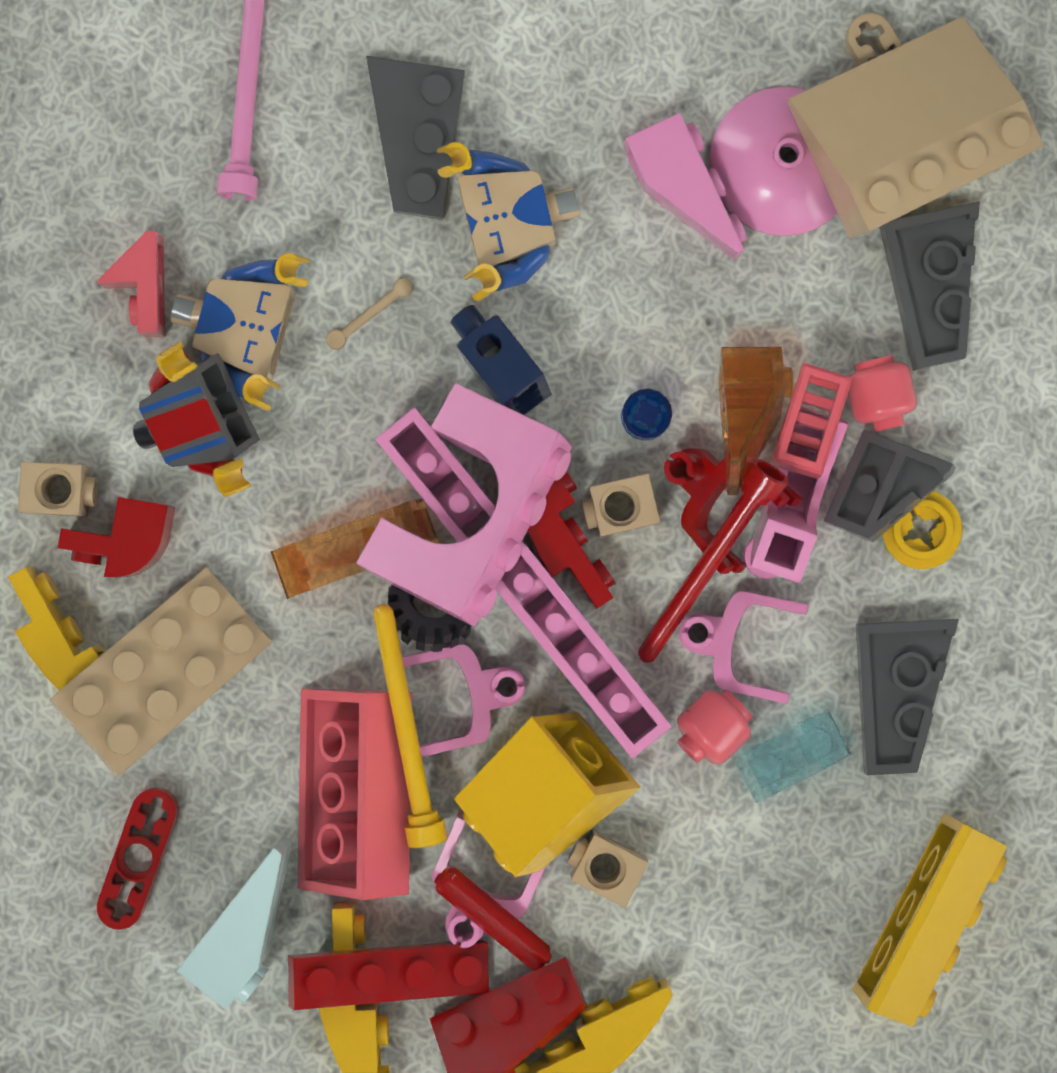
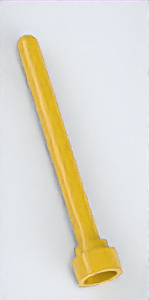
[373,604,448,848]

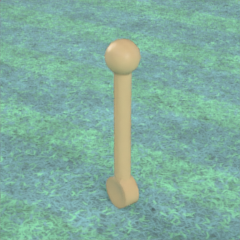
[326,278,413,350]

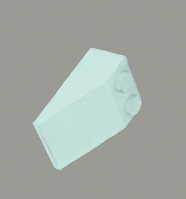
[177,836,293,1010]

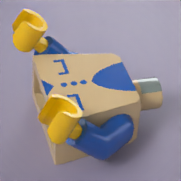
[436,142,580,301]
[171,253,310,411]

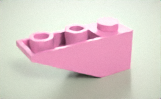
[623,113,747,260]

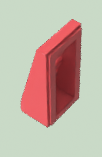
[770,363,852,479]

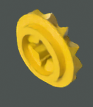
[883,491,962,570]

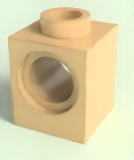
[18,462,99,517]
[581,473,660,537]
[566,830,649,908]

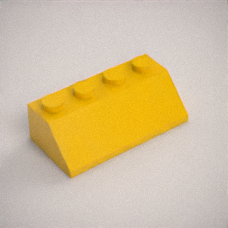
[852,813,1007,1027]

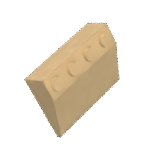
[786,16,1044,238]

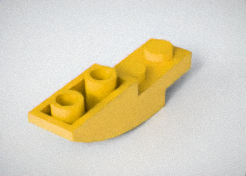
[8,567,105,691]
[319,902,391,1073]
[514,976,673,1073]

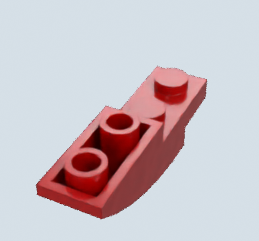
[527,471,616,609]

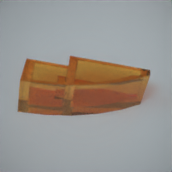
[271,498,439,599]

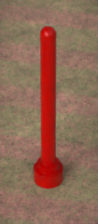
[638,459,788,663]

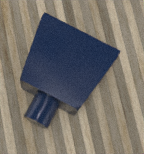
[450,305,552,415]

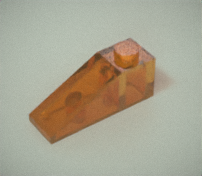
[718,347,793,495]

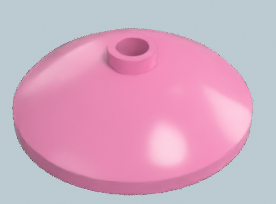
[709,87,837,236]

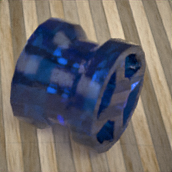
[621,389,672,441]

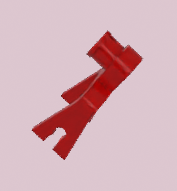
[664,448,803,574]

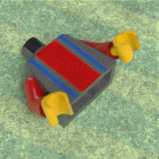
[133,341,260,497]

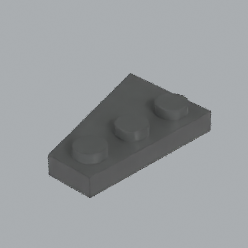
[366,56,465,220]
[879,201,980,371]
[856,619,959,775]

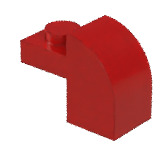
[57,497,175,578]

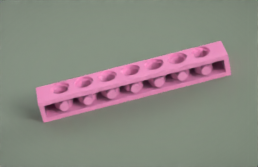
[375,407,672,759]

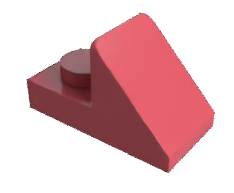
[97,231,165,338]

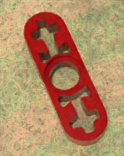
[97,787,179,930]

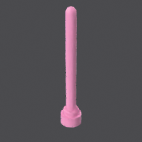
[217,0,265,201]

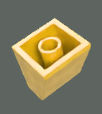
[454,712,640,877]

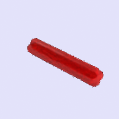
[434,866,552,971]

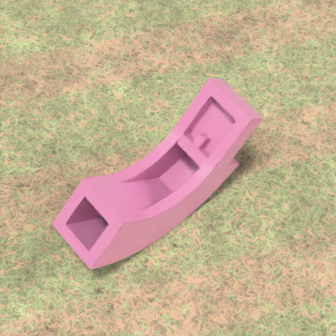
[750,406,848,583]

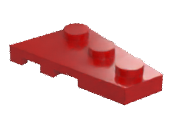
[429,957,588,1073]

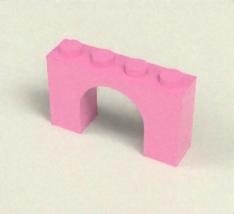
[357,383,572,627]

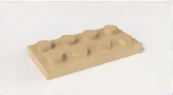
[49,567,273,777]

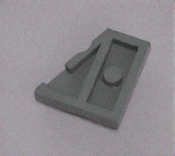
[824,429,956,543]

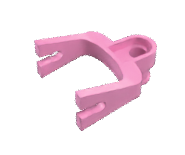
[679,591,808,704]
[402,644,525,757]
[432,809,545,948]

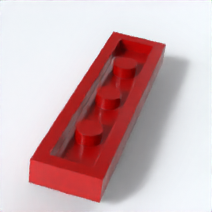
[288,940,489,1010]

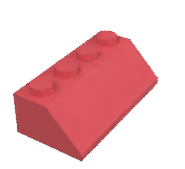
[298,689,412,900]

